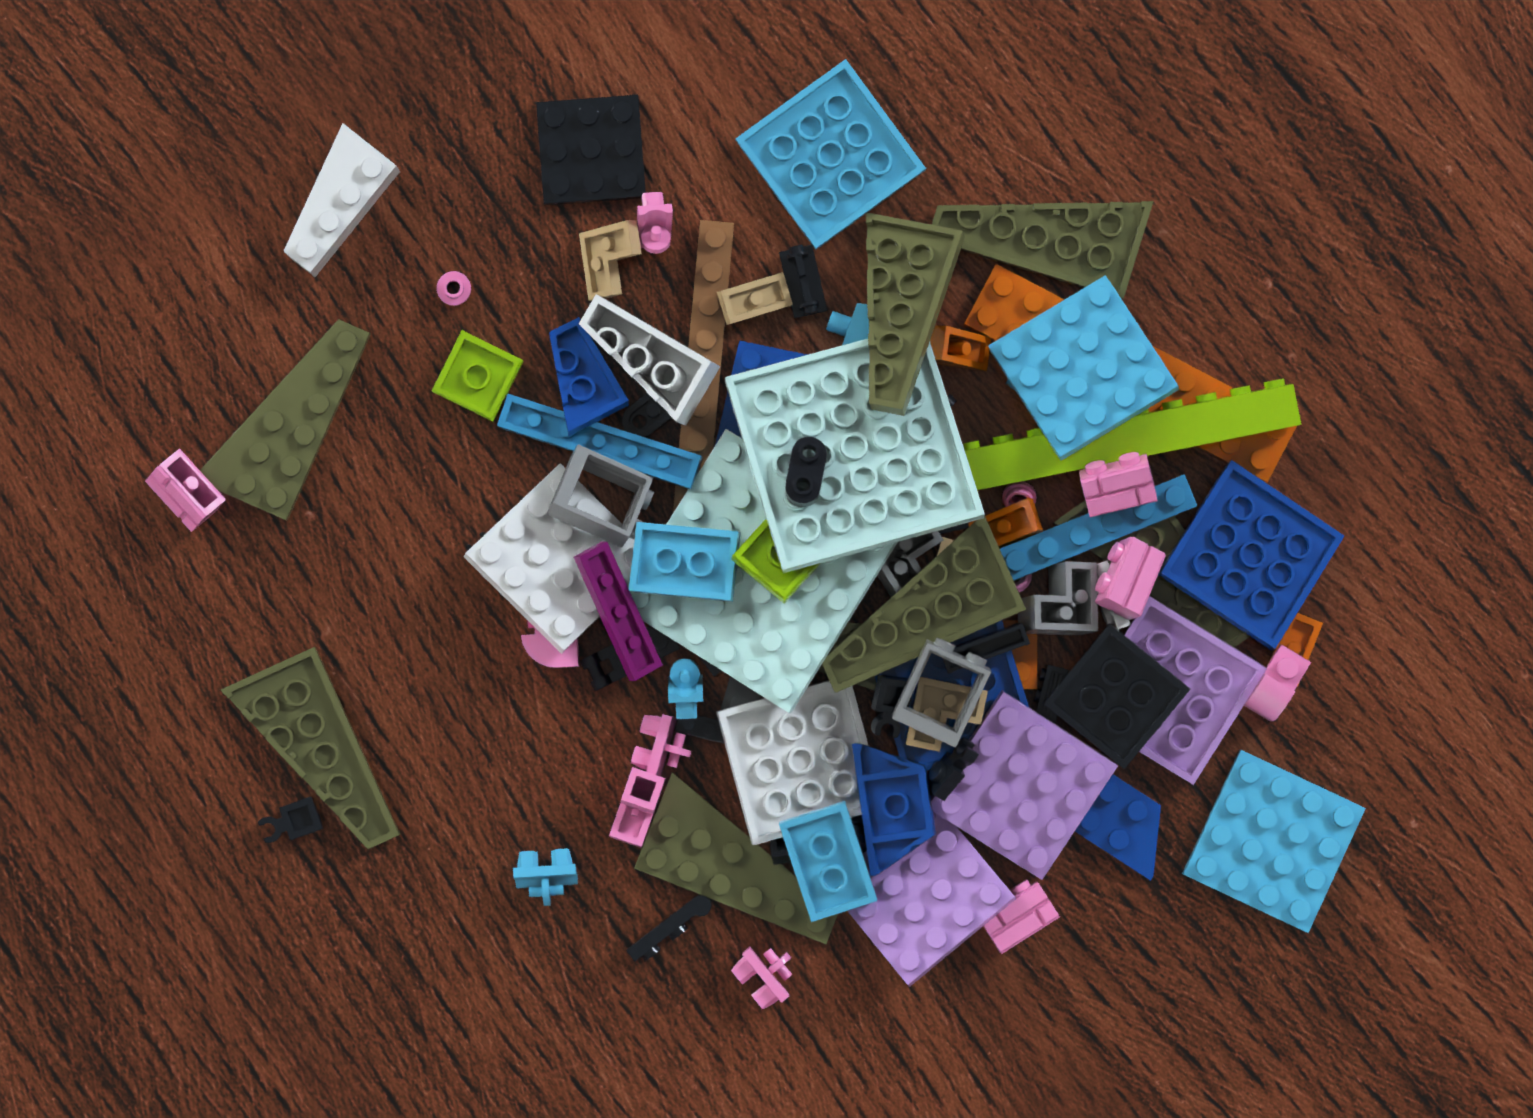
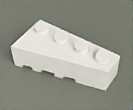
[284,123,400,277]
[579,294,720,426]

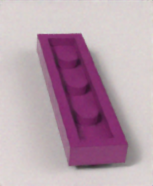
[573,541,663,681]

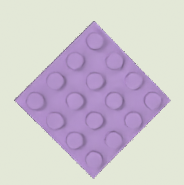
[1124,596,1267,785]
[931,690,1118,880]
[848,795,1016,987]

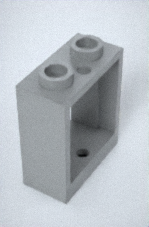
[547,444,654,548]
[892,637,991,748]

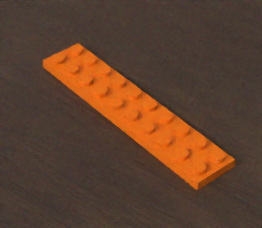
[964,264,1297,483]

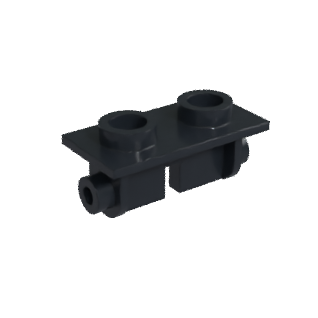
[779,245,828,319]

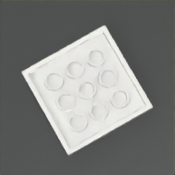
[464,463,635,654]
[716,680,868,845]

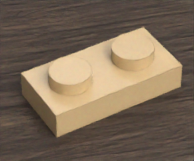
[717,272,793,325]

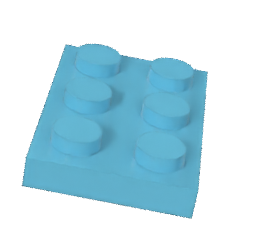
[629,522,741,602]
[779,801,877,922]

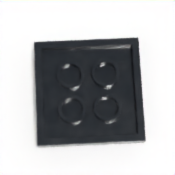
[536,95,646,206]
[1044,623,1191,769]

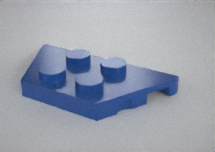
[852,743,936,876]
[1074,774,1161,881]

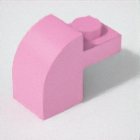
[521,621,580,668]
[1244,644,1311,722]
[609,767,665,848]

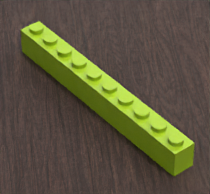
[962,378,1301,490]

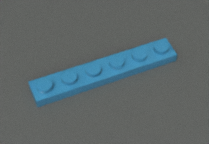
[497,394,703,489]
[1000,474,1197,580]

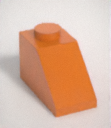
[930,325,991,371]

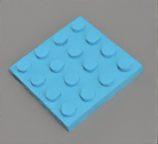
[735,59,926,250]
[988,275,1179,461]
[1182,750,1366,933]

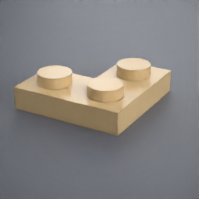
[579,220,642,301]
[905,677,988,752]

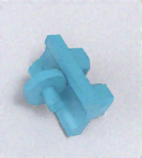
[668,658,703,719]
[513,848,578,906]

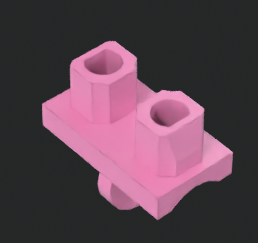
[637,192,673,254]
[631,714,691,777]
[731,946,792,1009]

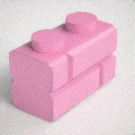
[145,449,226,532]
[1079,452,1158,518]
[1095,536,1166,620]
[983,879,1060,954]

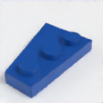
[549,317,629,437]

